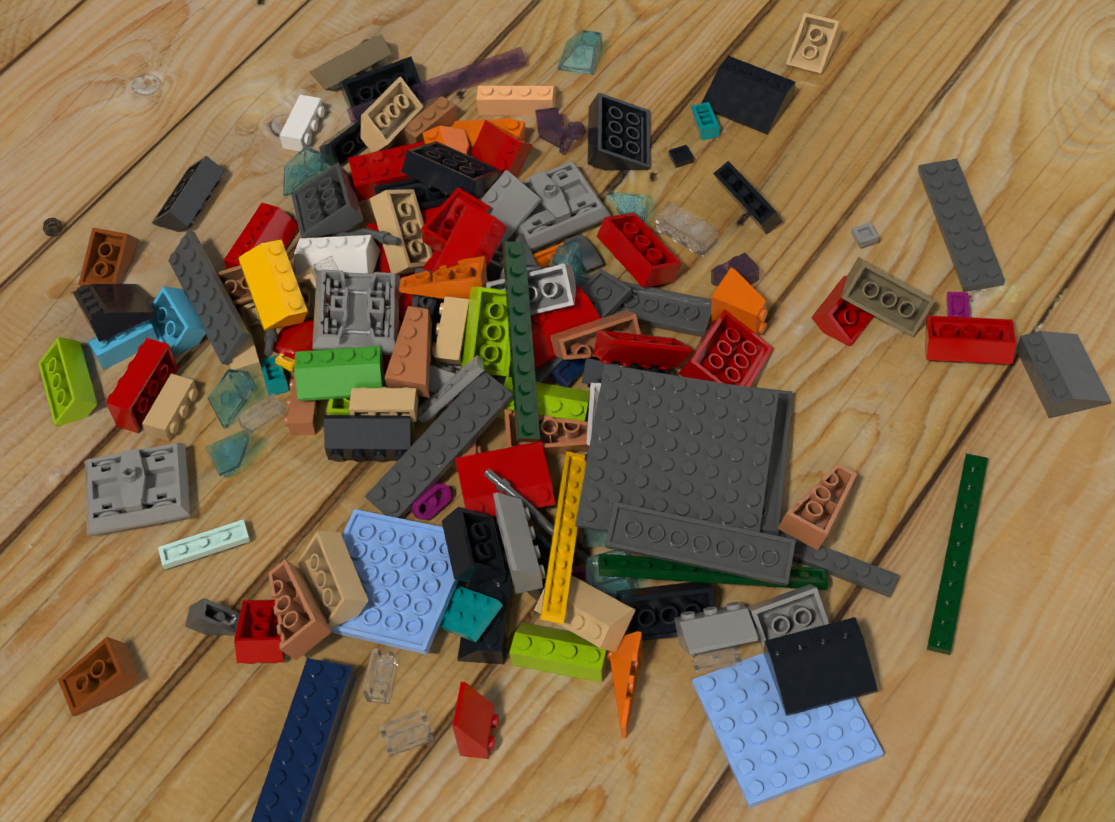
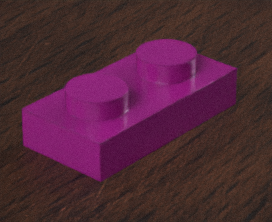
[946,292,969,317]

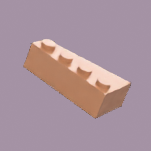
[385,306,432,398]
[550,310,641,360]
[504,409,589,455]
[778,463,857,550]
[268,559,332,661]

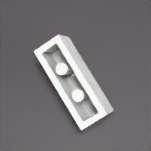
[279,95,325,152]

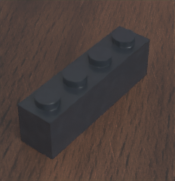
[713,161,782,235]

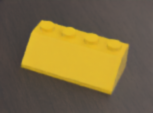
[238,240,308,331]

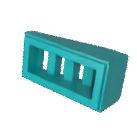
[691,102,720,140]
[260,355,289,396]

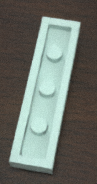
[158,519,250,570]

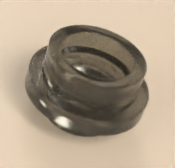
[43,218,63,236]

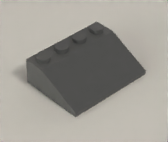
[291,162,363,238]
[1016,331,1111,418]

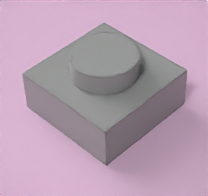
[851,223,879,248]

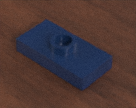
[550,358,586,387]

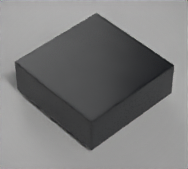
[668,145,694,168]

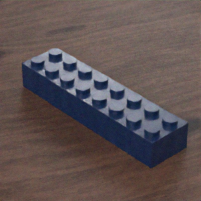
[251,658,356,822]

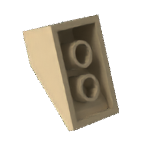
[786,12,843,75]

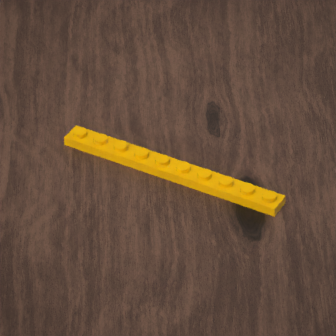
[540,451,586,624]

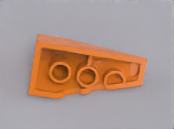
[452,118,527,147]
[423,125,470,155]
[399,256,487,299]
[607,631,643,738]

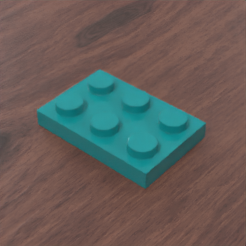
[439,586,503,642]

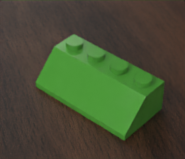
[294,346,384,401]

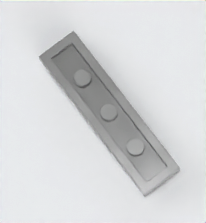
[418,355,484,424]

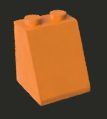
[711,268,768,336]

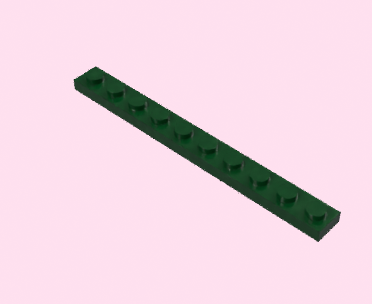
[502,241,540,442]
[927,453,988,655]
[598,554,829,590]

